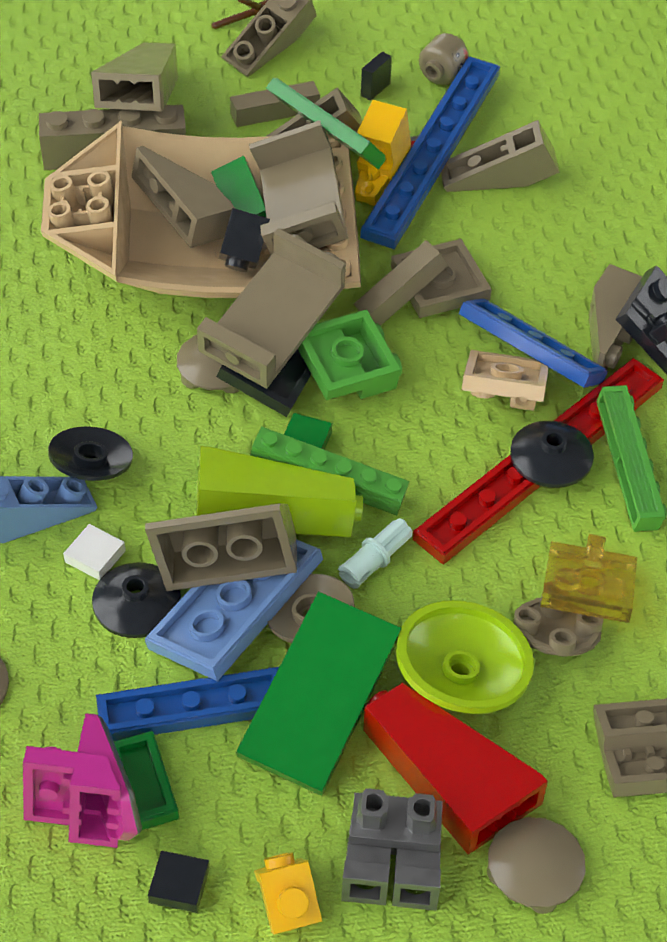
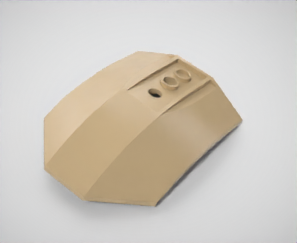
[41,120,361,298]

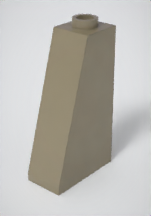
[91,42,178,111]

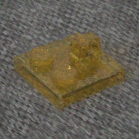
[540,534,637,623]

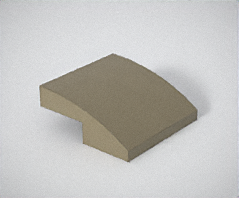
[593,699,667,797]

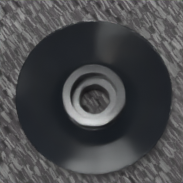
[510,421,594,488]
[48,426,133,481]
[92,562,181,638]

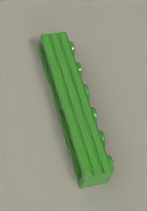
[596,385,667,532]
[250,426,410,516]

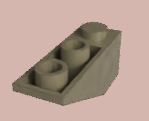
[221,0,317,77]
[589,264,642,370]

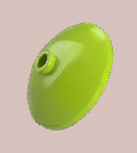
[396,600,534,714]

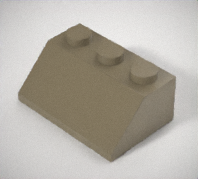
[145,503,297,591]

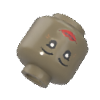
[418,33,469,85]

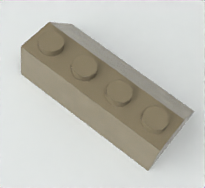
[39,105,186,170]

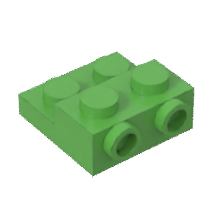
[298,309,402,401]

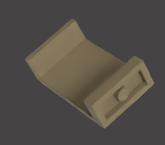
[249,120,348,255]
[197,228,346,389]

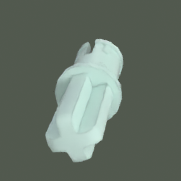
[338,518,413,589]

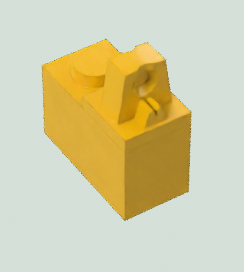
[355,100,411,206]

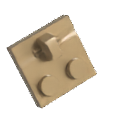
[462,350,549,410]

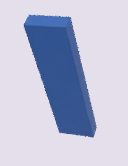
[458,299,608,388]
[96,667,279,741]

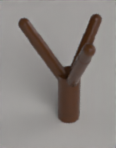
[212,0,268,29]

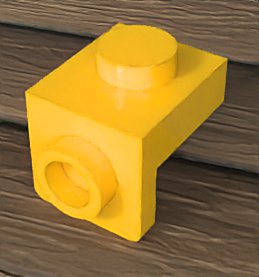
[254,852,322,935]

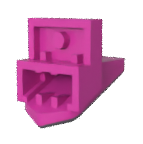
[23,713,142,848]

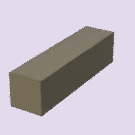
[230,81,320,127]
[354,240,448,326]

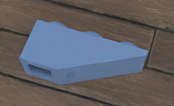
[0,476,97,543]

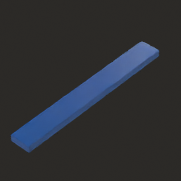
[360,56,500,250]

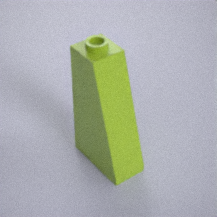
[196,446,363,538]

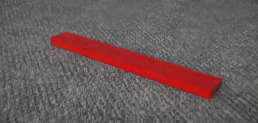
[412,358,664,565]

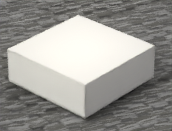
[63,524,126,581]

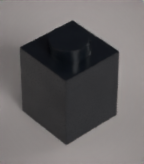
[218,208,270,272]

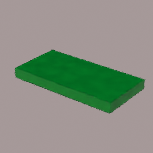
[236,591,402,796]

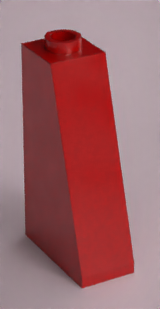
[363,683,548,855]

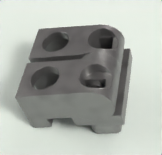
[341,789,443,911]

